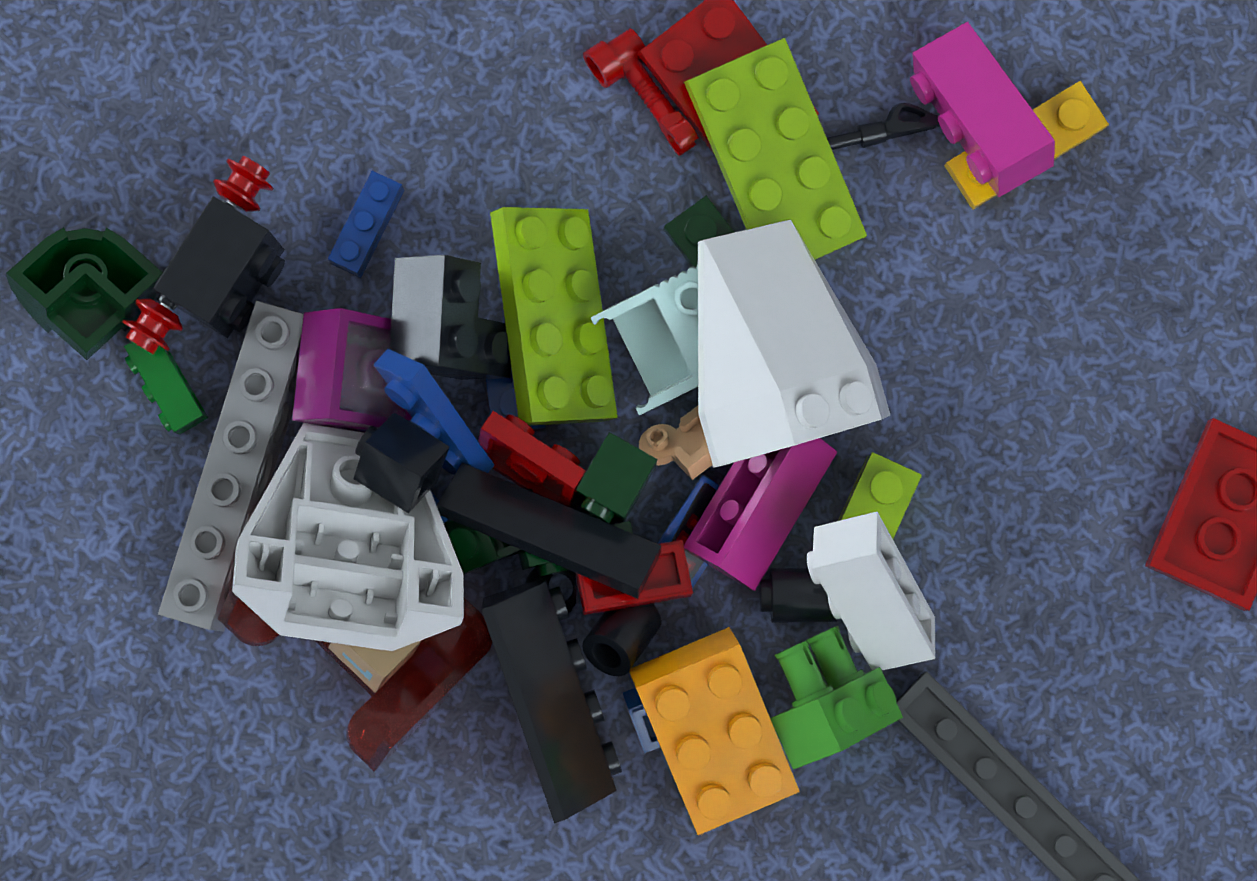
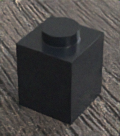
[353,412,450,514]

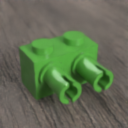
[770,626,903,770]

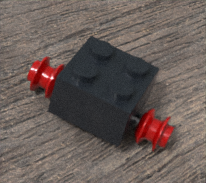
[122,156,285,355]

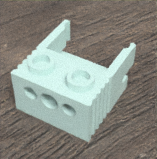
[591,264,698,415]

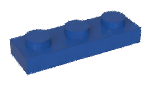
[374,349,494,475]

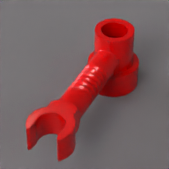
[583,28,699,156]

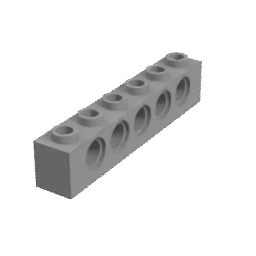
[158,301,304,632]

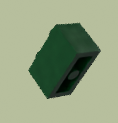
[576,432,658,524]

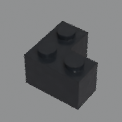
[390,255,511,380]

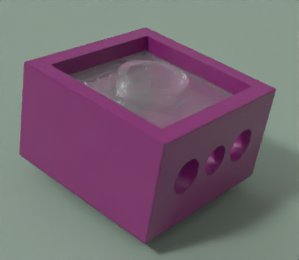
[292,308,412,433]

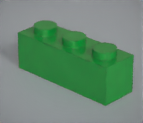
[124,342,208,435]

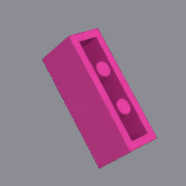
[910,21,1055,197]
[684,438,837,591]

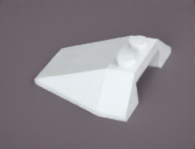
[698,220,890,468]
[232,423,464,651]

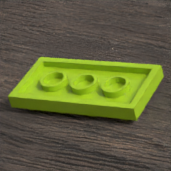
[684,38,867,260]
[490,207,618,426]

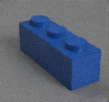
[328,170,404,278]

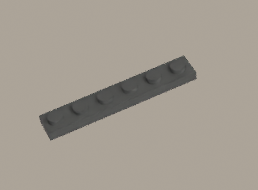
[896,671,1140,881]

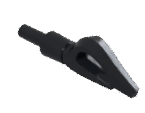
[827,103,940,150]

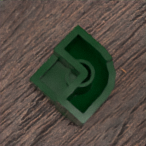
[6,227,163,360]

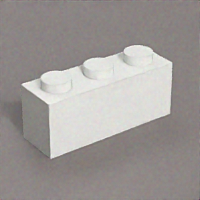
[807,512,935,670]

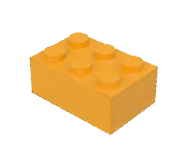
[629,627,800,835]

